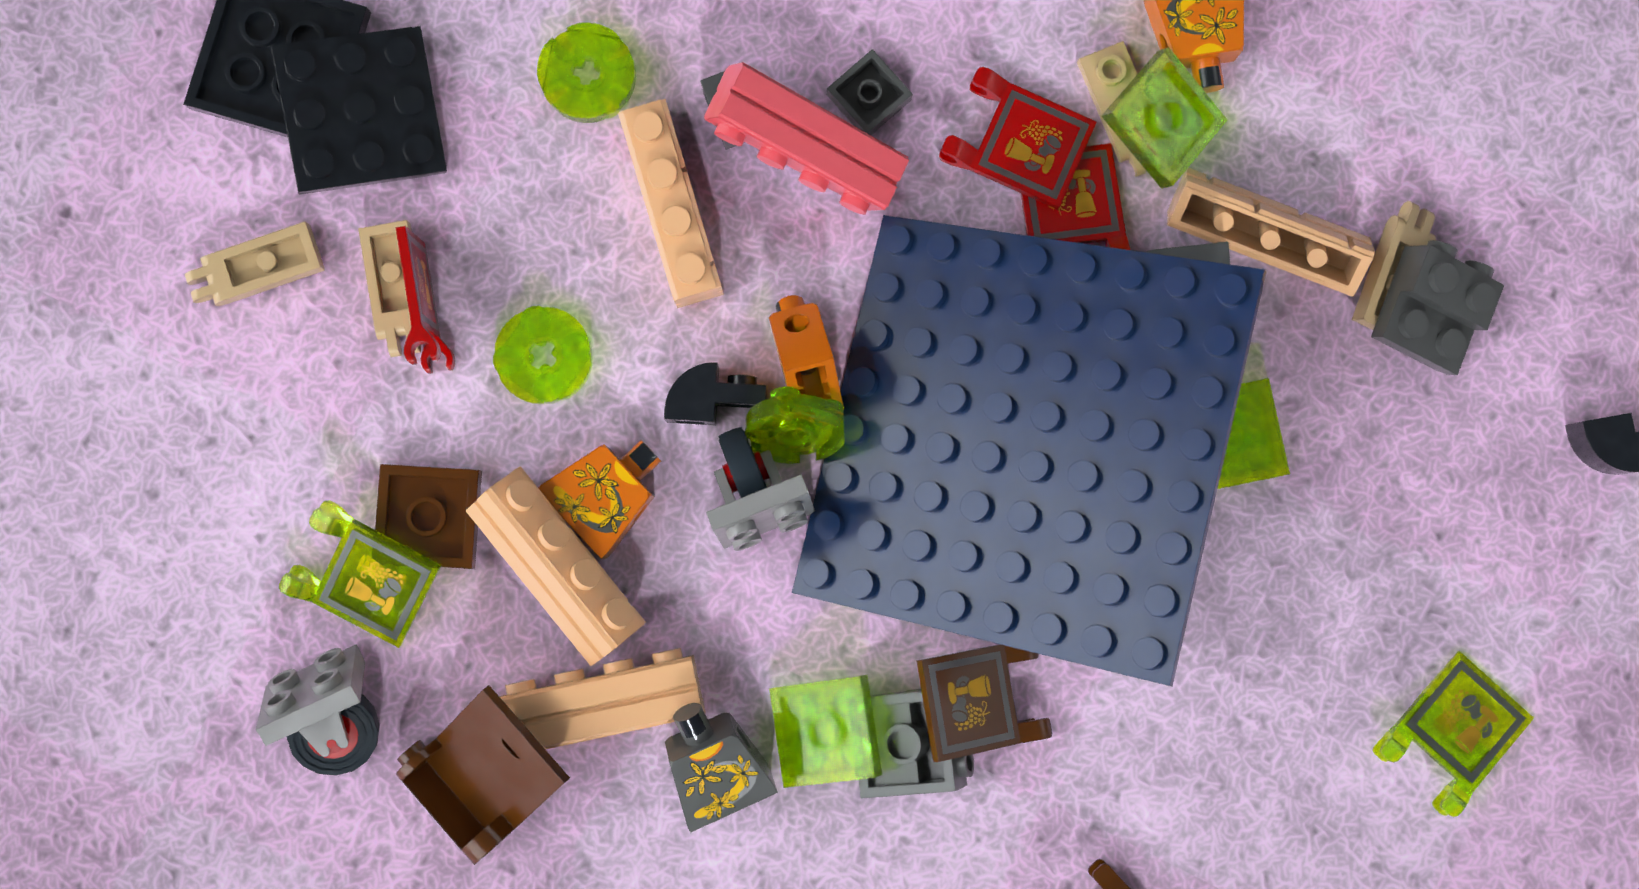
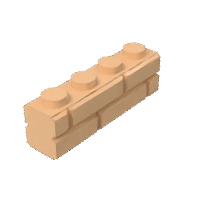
[618,99,724,309]
[1167,167,1375,297]
[466,466,646,666]
[499,648,706,749]

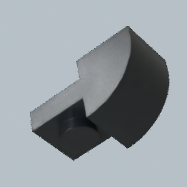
[664,362,767,426]
[1565,413,1639,475]

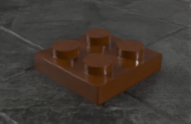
[373,464,482,569]

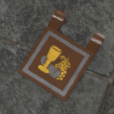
[916,644,1052,762]

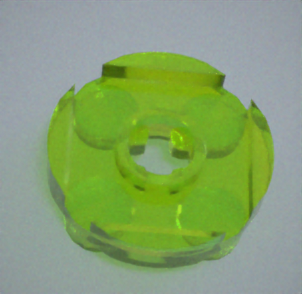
[537,23,636,123]
[493,306,593,404]
[745,386,845,464]

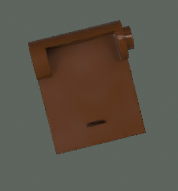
[396,685,570,865]

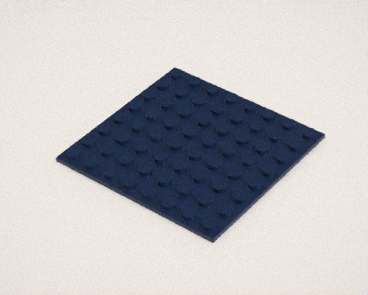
[792,215,1266,687]

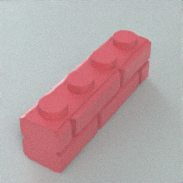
[704,62,909,215]

